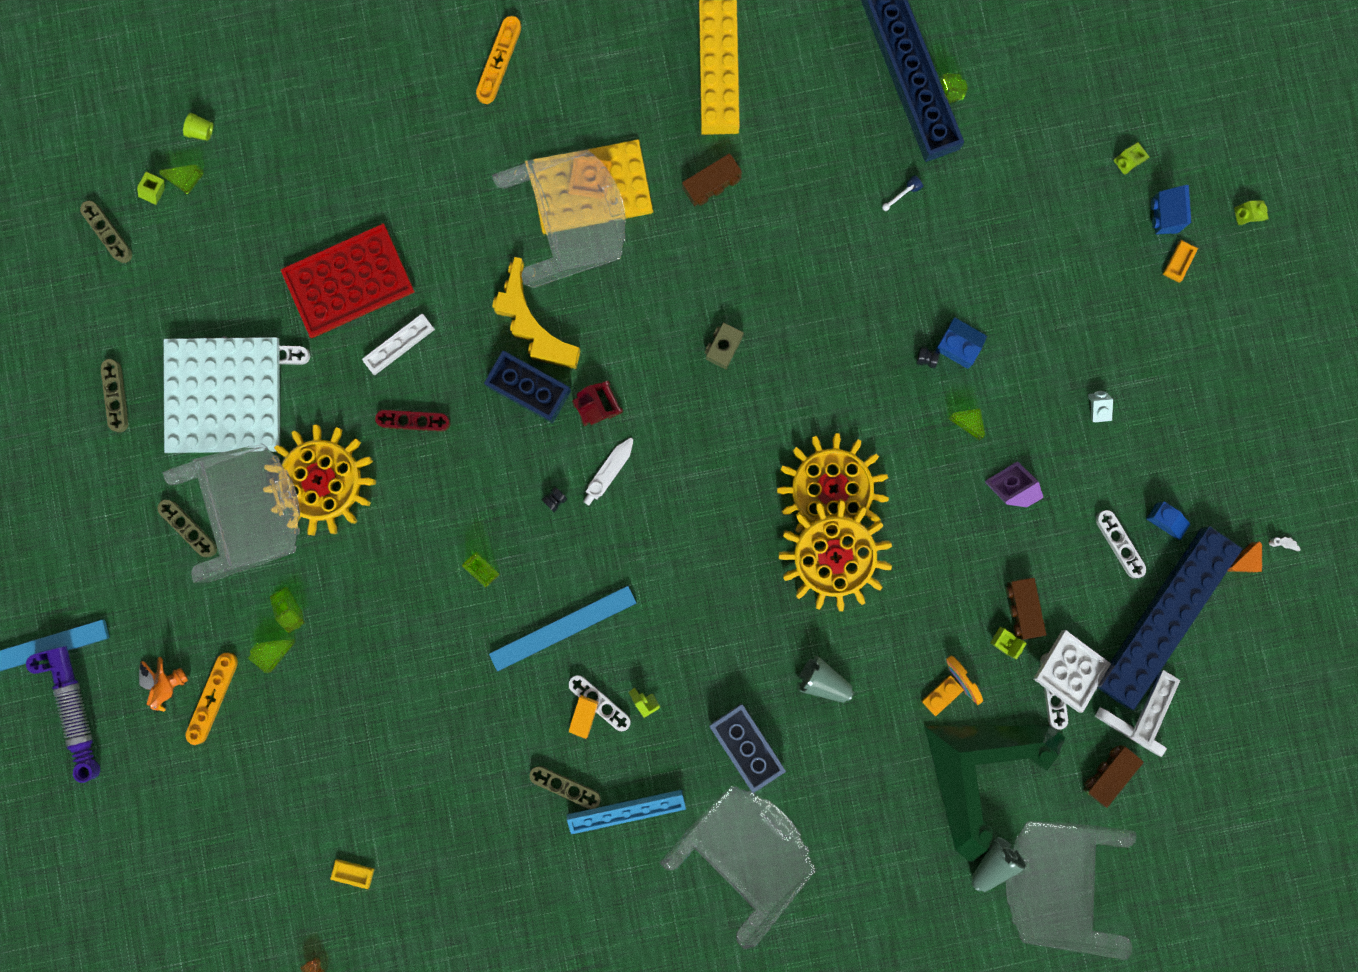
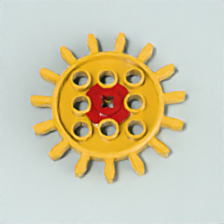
[263,425,376,536]
[777,433,889,543]
[779,499,892,612]

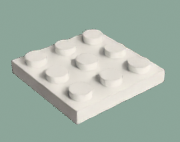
[1033,630,1111,713]

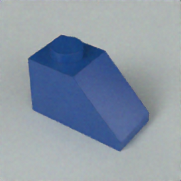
[1147,501,1190,540]

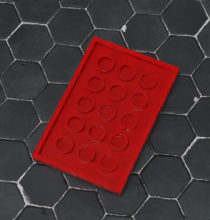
[281,224,415,338]

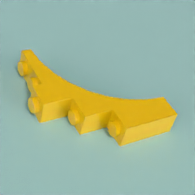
[492,257,580,369]

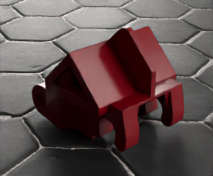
[572,381,624,426]

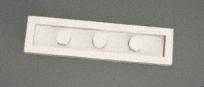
[362,314,435,375]
[1130,670,1180,748]

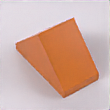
[1228,542,1262,573]

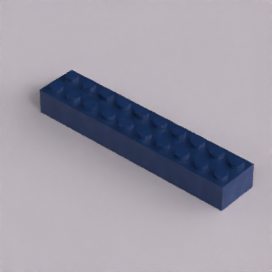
[861,0,964,162]
[1097,526,1242,710]

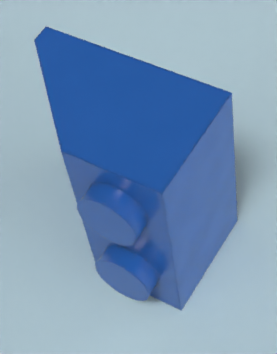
[1151,185,1191,234]
[936,317,987,369]

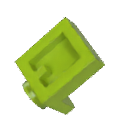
[1114,142,1149,175]
[629,688,660,718]

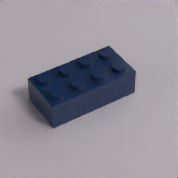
[484,351,571,424]

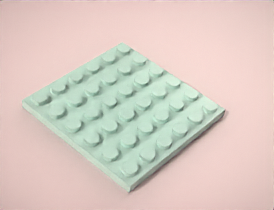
[164,337,280,453]

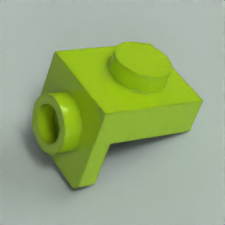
[1234,201,1269,225]
[990,627,1026,659]

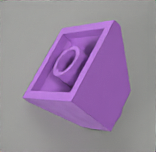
[985,462,1043,507]

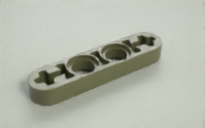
[80,201,132,263]
[101,359,128,432]
[157,500,217,557]
[529,766,601,809]

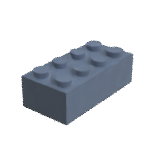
[709,703,786,793]

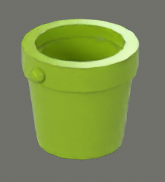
[183,113,213,141]

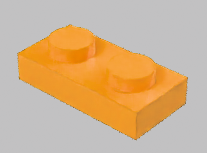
[921,675,964,716]

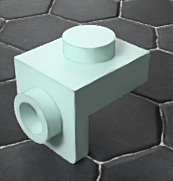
[1088,391,1113,422]

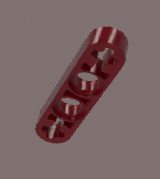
[375,410,450,432]

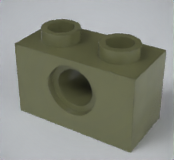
[705,323,744,369]

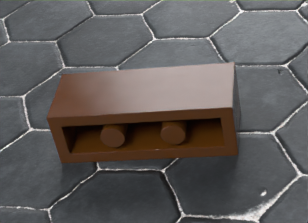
[682,153,742,207]
[1006,578,1046,640]
[1083,745,1144,808]

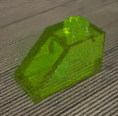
[940,73,968,104]
[270,587,305,633]
[248,639,296,673]

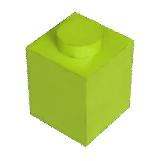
[137,172,164,205]

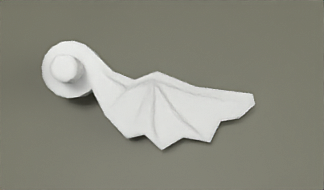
[1269,537,1301,551]

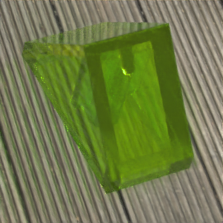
[159,165,203,195]
[948,408,985,440]
[462,552,500,588]

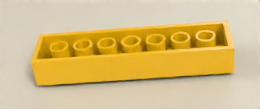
[699,0,739,135]

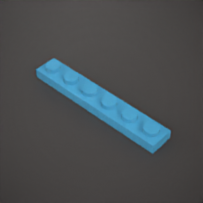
[567,790,686,834]

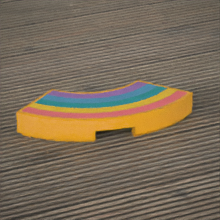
[946,656,983,705]

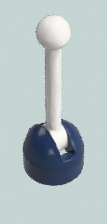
[882,175,923,211]

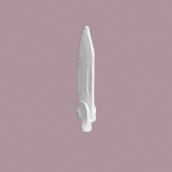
[583,438,633,506]

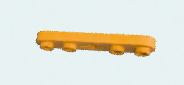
[476,16,521,104]
[185,653,238,745]

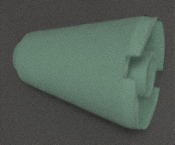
[797,655,854,703]
[971,837,1026,892]

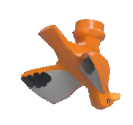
[139,657,189,712]

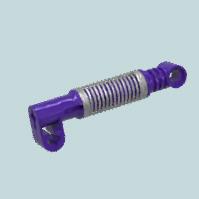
[26,646,100,783]

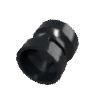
[916,345,940,369]
[541,486,568,513]

